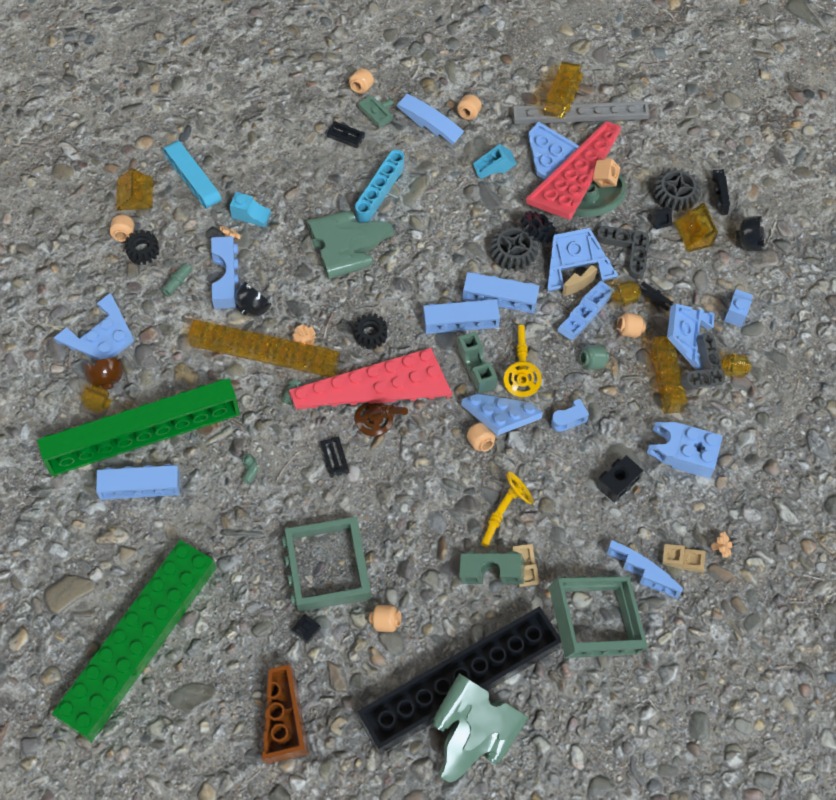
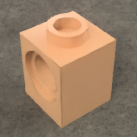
[593,158,620,188]

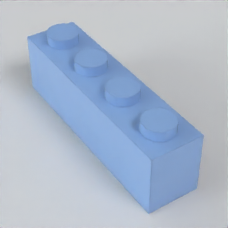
[462,272,540,313]
[423,299,500,334]
[96,464,180,500]

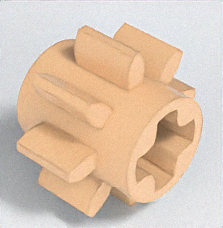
[292,325,316,348]

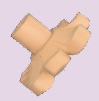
[219,226,242,239]
[711,532,732,558]

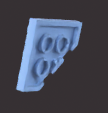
[528,122,580,180]
[461,394,543,436]

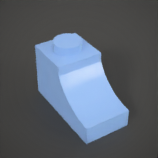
[724,289,753,328]

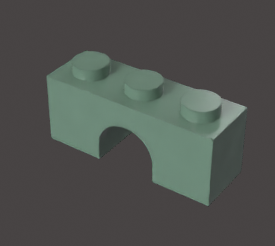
[457,331,497,394]
[459,551,525,584]

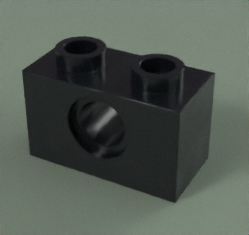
[597,455,644,503]

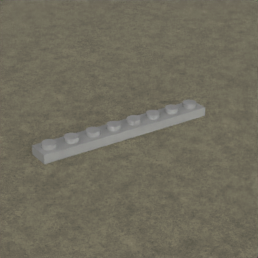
[513,101,650,124]

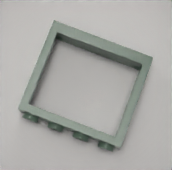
[282,517,371,612]
[549,575,648,658]

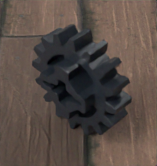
[520,210,557,244]

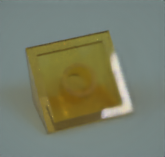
[117,168,153,211]
[675,203,718,252]

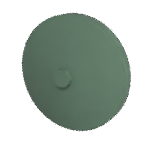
[574,174,626,217]

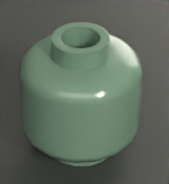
[580,345,609,370]

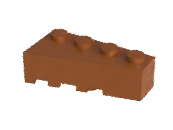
[262,664,309,764]

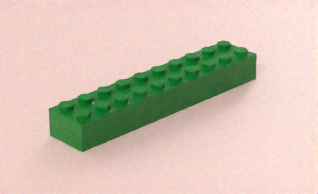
[37,378,240,477]
[52,540,217,743]

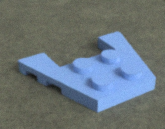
[547,228,618,292]
[54,293,134,360]
[667,304,715,378]

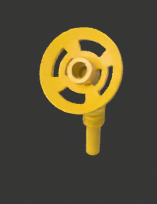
[504,325,542,397]
[481,471,534,547]

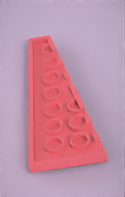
[526,121,621,220]
[289,348,452,409]

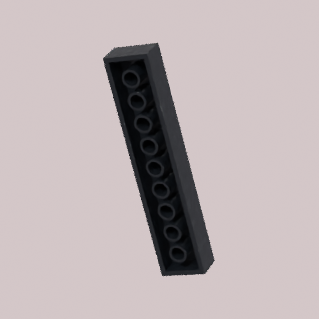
[357,606,562,755]

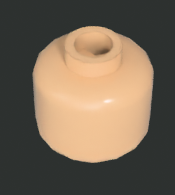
[349,68,374,94]
[457,94,482,120]
[110,215,135,242]
[617,313,646,338]
[467,423,495,451]
[369,605,402,632]

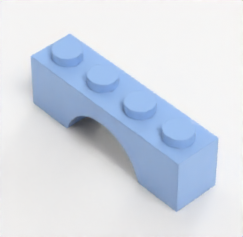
[211,236,239,309]

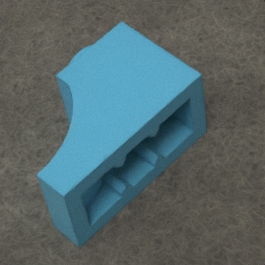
[473,144,516,179]
[230,192,271,227]

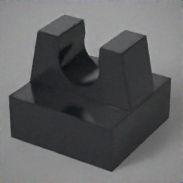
[650,207,672,230]
[291,614,321,644]

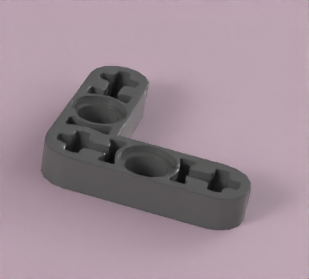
[596,226,649,279]
[680,332,725,390]

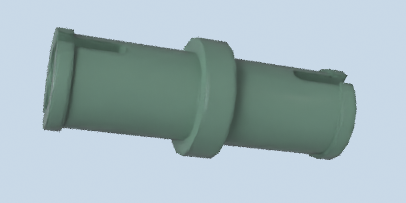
[161,263,192,297]

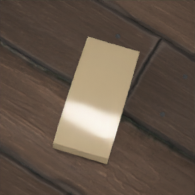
[562,265,597,296]
[512,544,539,587]
[662,544,706,573]

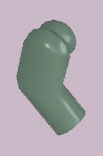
[242,454,259,484]

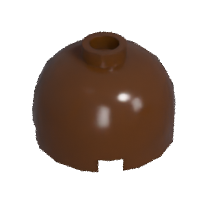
[83,357,123,390]

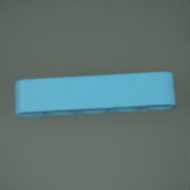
[163,140,222,209]
[355,150,404,223]

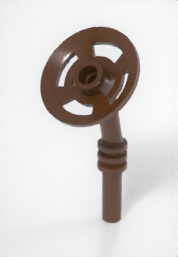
[355,402,408,437]

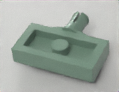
[358,95,394,128]

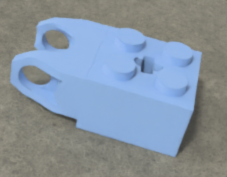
[647,422,723,479]

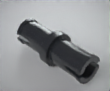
[637,281,674,311]

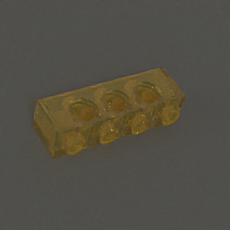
[544,61,583,118]
[650,336,687,414]

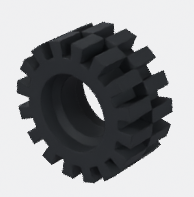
[125,230,160,265]
[354,313,387,349]

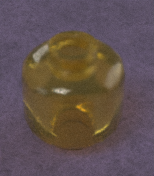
[612,280,641,307]
[721,353,751,378]
[81,385,112,414]

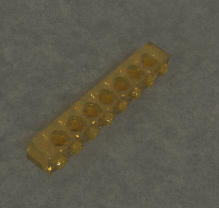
[188,320,340,377]

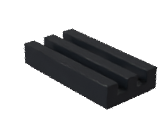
[327,121,365,149]
[320,436,350,478]

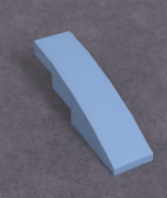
[396,94,464,145]
[558,281,616,341]
[606,540,683,599]

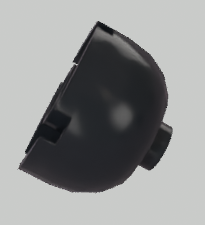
[736,216,764,252]
[235,281,272,317]

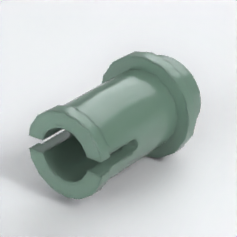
[281,380,302,405]

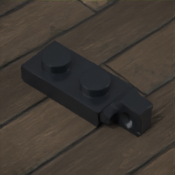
[712,169,730,215]

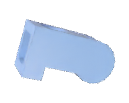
[551,399,589,432]

